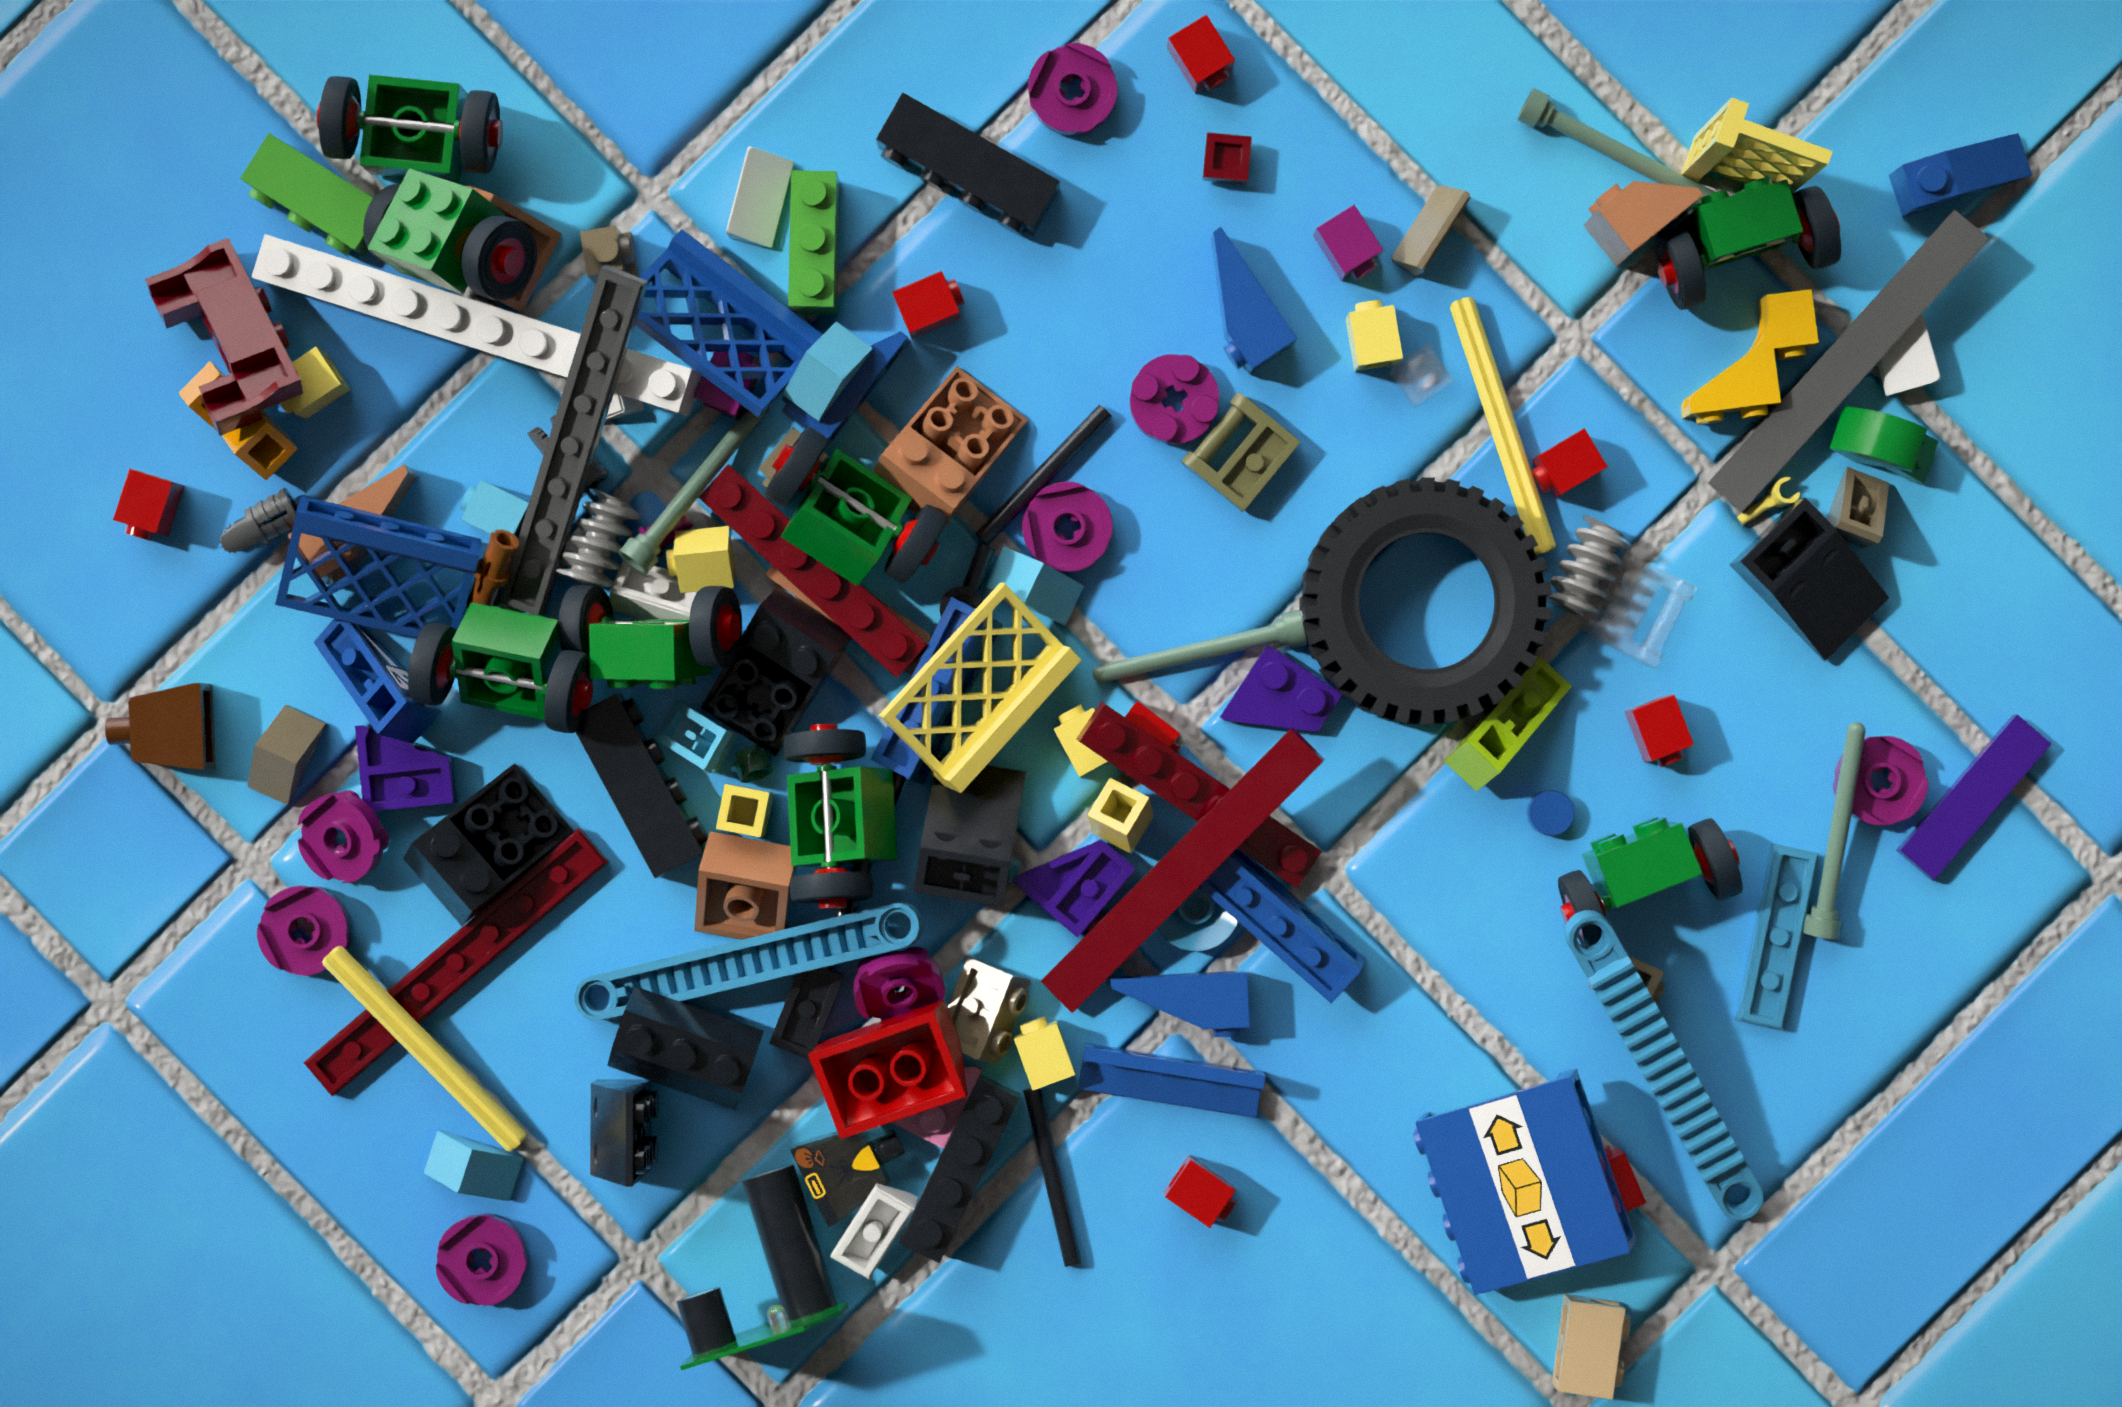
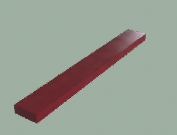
[1041,727,1325,1013]
[303,828,609,1097]

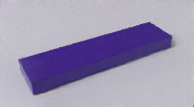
[1896,714,2051,880]

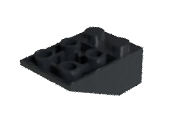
[1729,498,1889,661]
[701,586,852,757]
[913,757,1026,907]
[403,763,574,926]
[590,1079,659,1187]

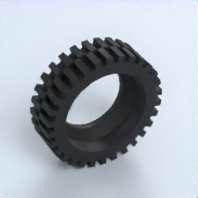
[1299,477,1552,725]

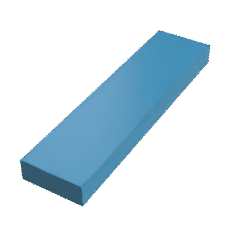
[1736,844,1819,1030]

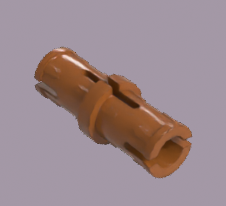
[466,530,519,608]

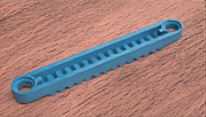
[574,902,924,1021]
[1565,910,1763,1220]

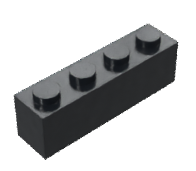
[876,92,1060,236]
[576,693,708,879]
[899,1074,1020,1263]

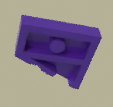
[1219,645,1342,732]
[355,725,457,811]
[1011,839,1136,938]

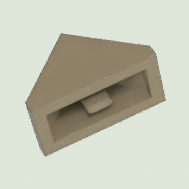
[1826,467,1889,548]
[247,705,327,805]

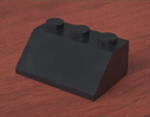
[607,986,764,1110]

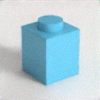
[460,479,529,538]

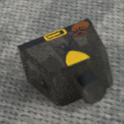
[790,1129,906,1228]

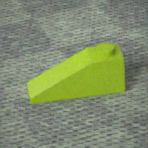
[1443,656,1572,791]

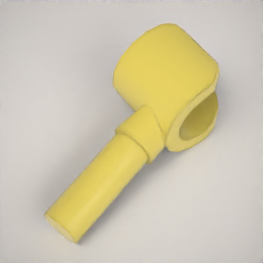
[1737,477,1800,526]

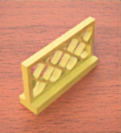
[1681,98,1833,194]
[878,583,1081,793]

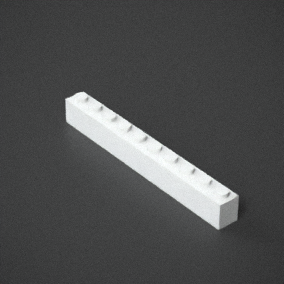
[252,234,702,417]

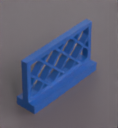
[635,229,823,418]
[275,496,481,638]

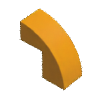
[179,361,298,481]

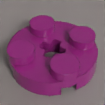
[1028,43,1118,136]
[1129,354,1219,445]
[1022,482,1112,573]
[1833,736,1928,825]
[297,790,389,883]
[257,885,351,976]
[853,947,945,1021]
[436,1213,529,1306]

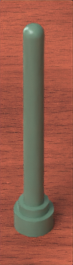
[1517,88,1715,203]
[618,397,770,575]
[1092,610,1307,683]
[1803,722,1866,939]

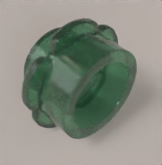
[730,745,774,783]

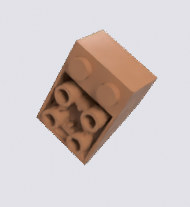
[873,366,1028,531]

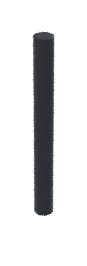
[975,404,1112,546]
[1023,1088,1082,1267]

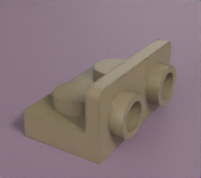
[947,956,1031,1064]

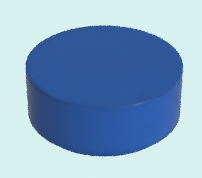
[1527,790,1574,835]

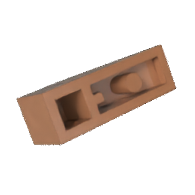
[287,464,417,584]

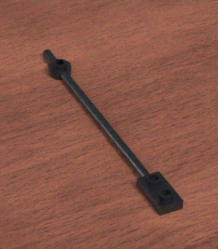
[769,543,995,1059]

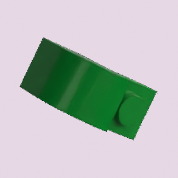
[1830,406,1939,484]

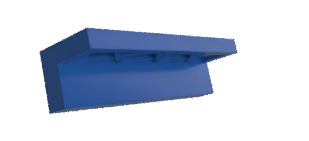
[870,597,1003,785]
[1199,849,1365,1004]
[1078,1043,1266,1117]

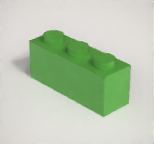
[240,133,373,257]
[788,170,840,315]

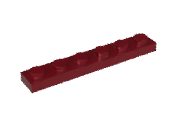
[698,464,928,679]
[1076,702,1322,889]

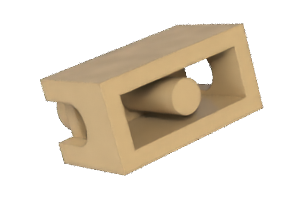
[1552,1294,1630,1399]

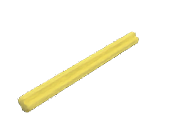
[1450,297,1556,555]
[322,946,526,1152]

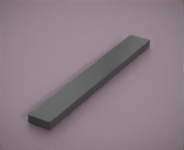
[1707,209,1989,513]
[499,265,649,616]

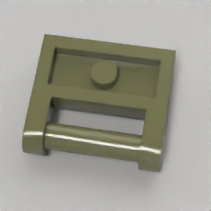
[1180,392,1300,513]

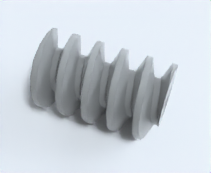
[556,488,640,587]
[1546,516,1633,616]

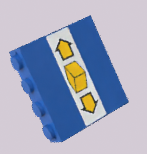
[1413,1068,1637,1295]

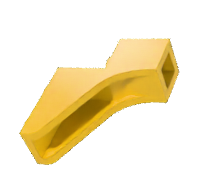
[1681,289,1819,425]

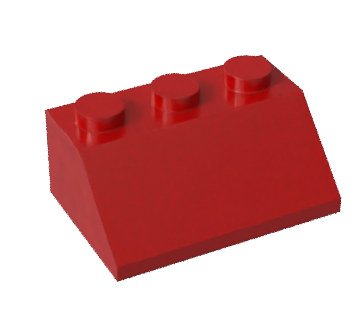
[808,1000,968,1139]

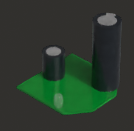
[676,1164,848,1371]

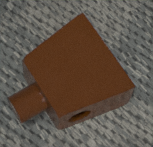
[105,683,216,769]

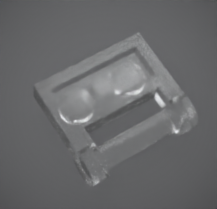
[1582,552,1697,669]

